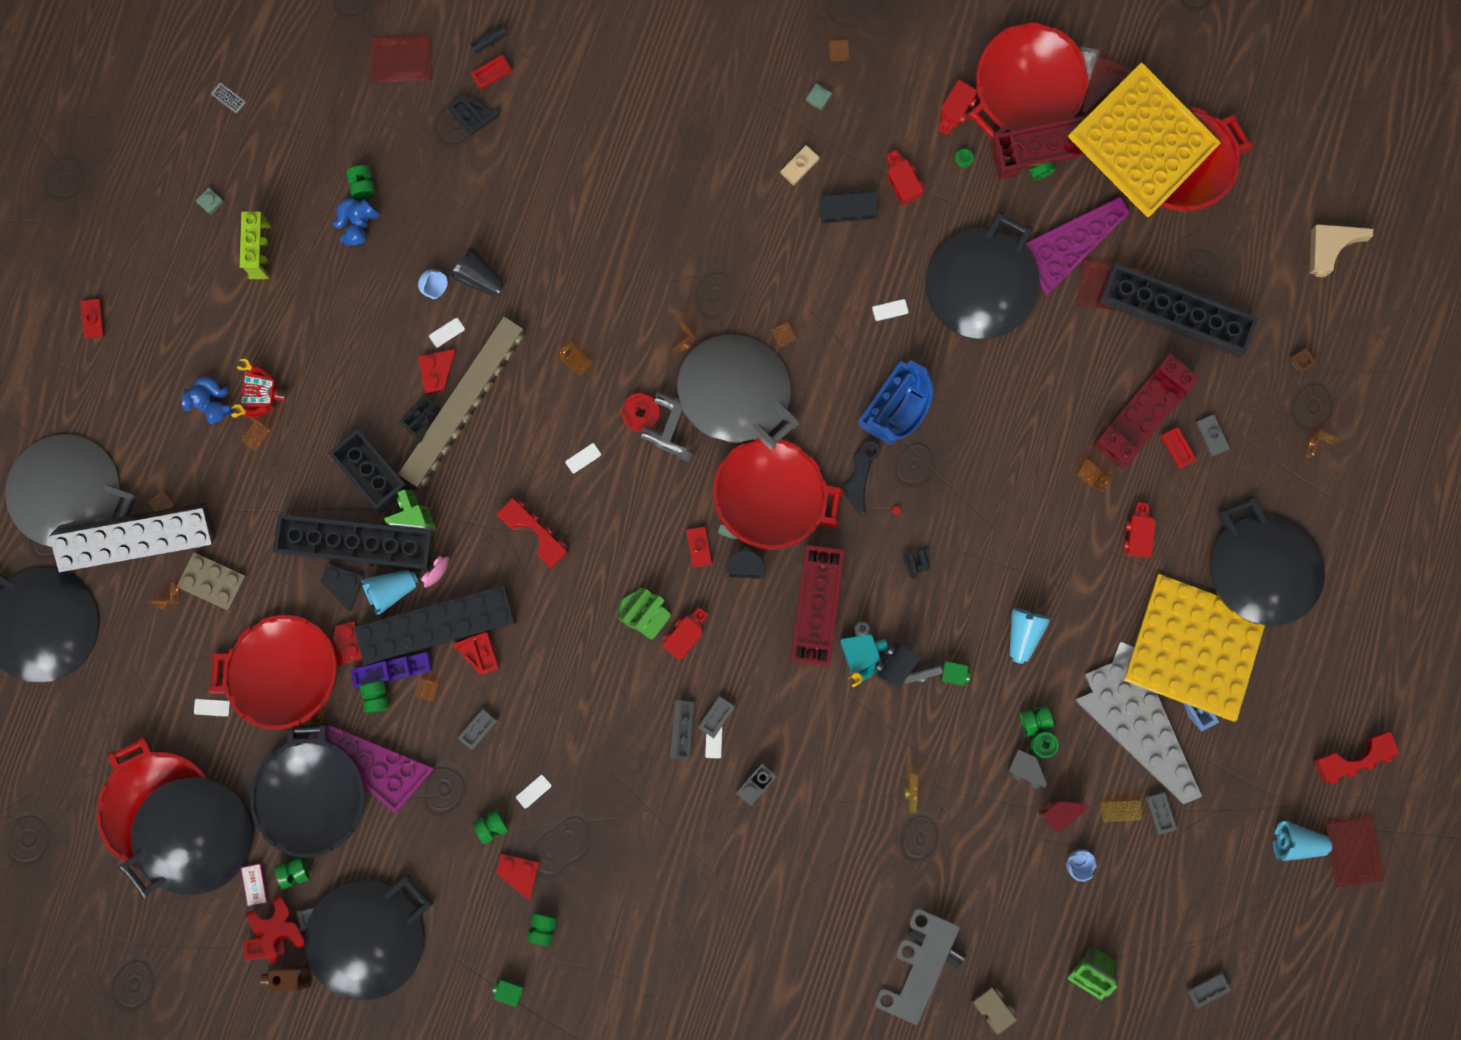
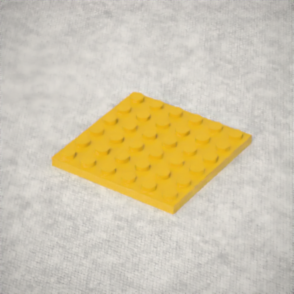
[1068,62,1221,218]
[1123,574,1265,722]

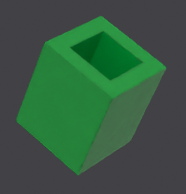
[940,661,971,686]
[492,978,525,1007]

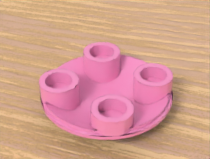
[421,556,450,588]

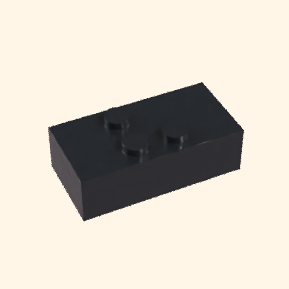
[328,428,410,514]

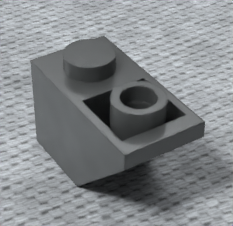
[1007,750,1047,790]
[737,764,777,806]

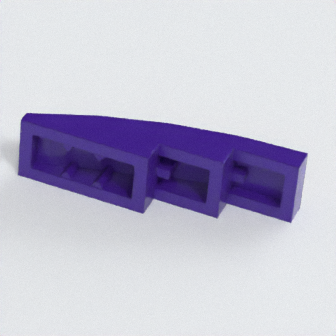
[351,652,433,689]

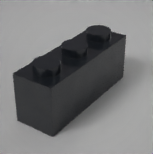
[819,190,878,224]

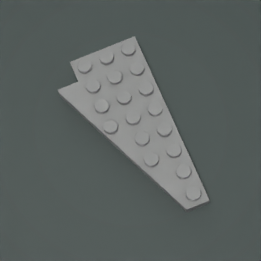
[1075,655,1202,804]

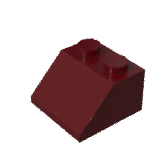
[1039,801,1089,833]

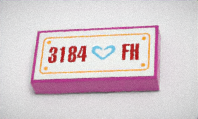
[241,864,268,906]

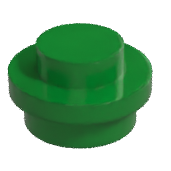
[955,149,974,168]

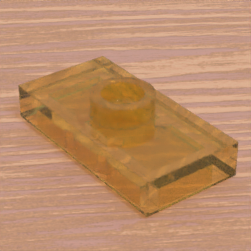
[905,773,918,813]
[1101,800,1142,822]

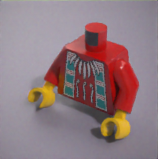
[231,359,287,418]

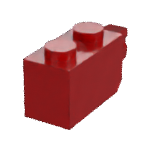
[938,80,978,135]
[886,150,925,207]
[1123,503,1156,559]
[662,608,708,662]

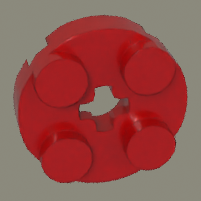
[622,393,660,432]

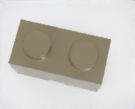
[971,986,1017,1035]

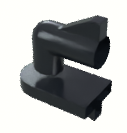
[901,549,930,579]

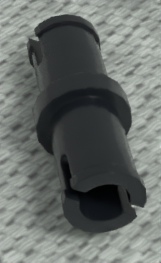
[470,24,508,54]

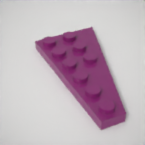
[1025,197,1129,297]
[308,722,435,814]

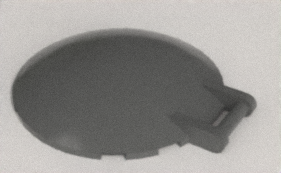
[677,334,799,450]
[5,434,136,547]

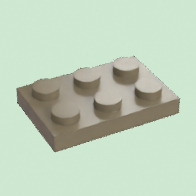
[177,552,246,611]

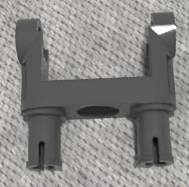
[640,391,694,462]

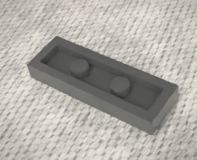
[670,700,695,760]

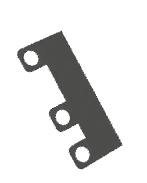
[875,909,960,1026]

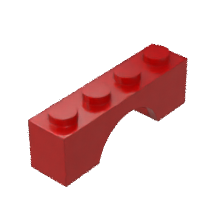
[496,498,568,570]
[1313,732,1400,785]

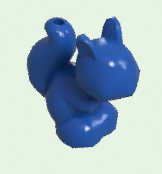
[332,198,380,246]
[182,376,232,424]

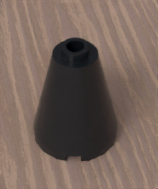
[450,247,504,296]

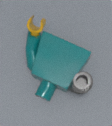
[840,622,888,687]

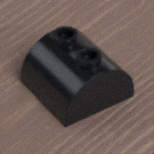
[725,547,765,579]
[874,643,921,690]

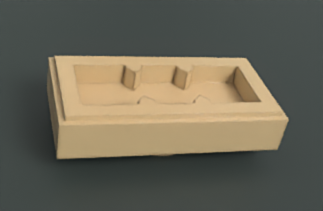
[780,146,820,186]

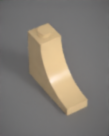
[1309,225,1373,277]

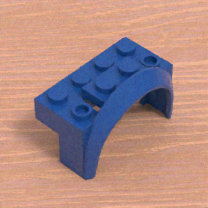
[857,360,934,446]

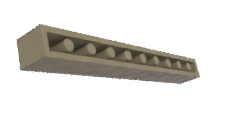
[398,317,525,489]

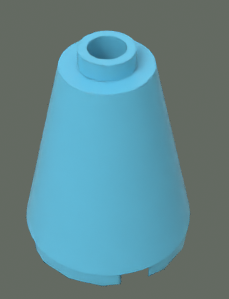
[361,570,418,615]
[1009,608,1050,664]
[1273,821,1332,861]

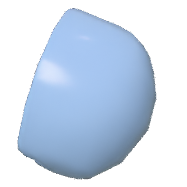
[418,269,448,299]
[1066,849,1097,881]

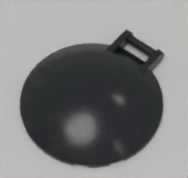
[926,211,1040,339]
[1210,496,1325,626]
[0,568,99,683]
[250,723,365,858]
[118,777,253,899]
[304,874,434,1000]

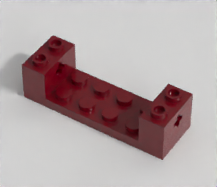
[990,116,1091,180]
[1093,354,1200,470]
[790,545,844,668]

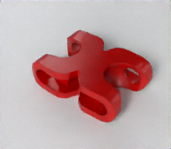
[245,895,304,964]

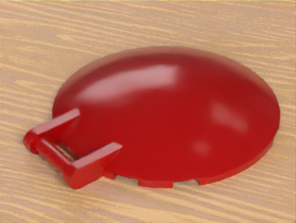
[968,23,1088,142]
[1160,107,1254,211]
[712,439,843,550]
[208,615,337,730]
[96,736,208,869]

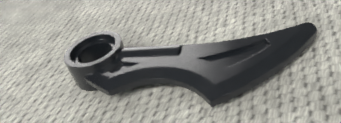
[842,441,880,516]

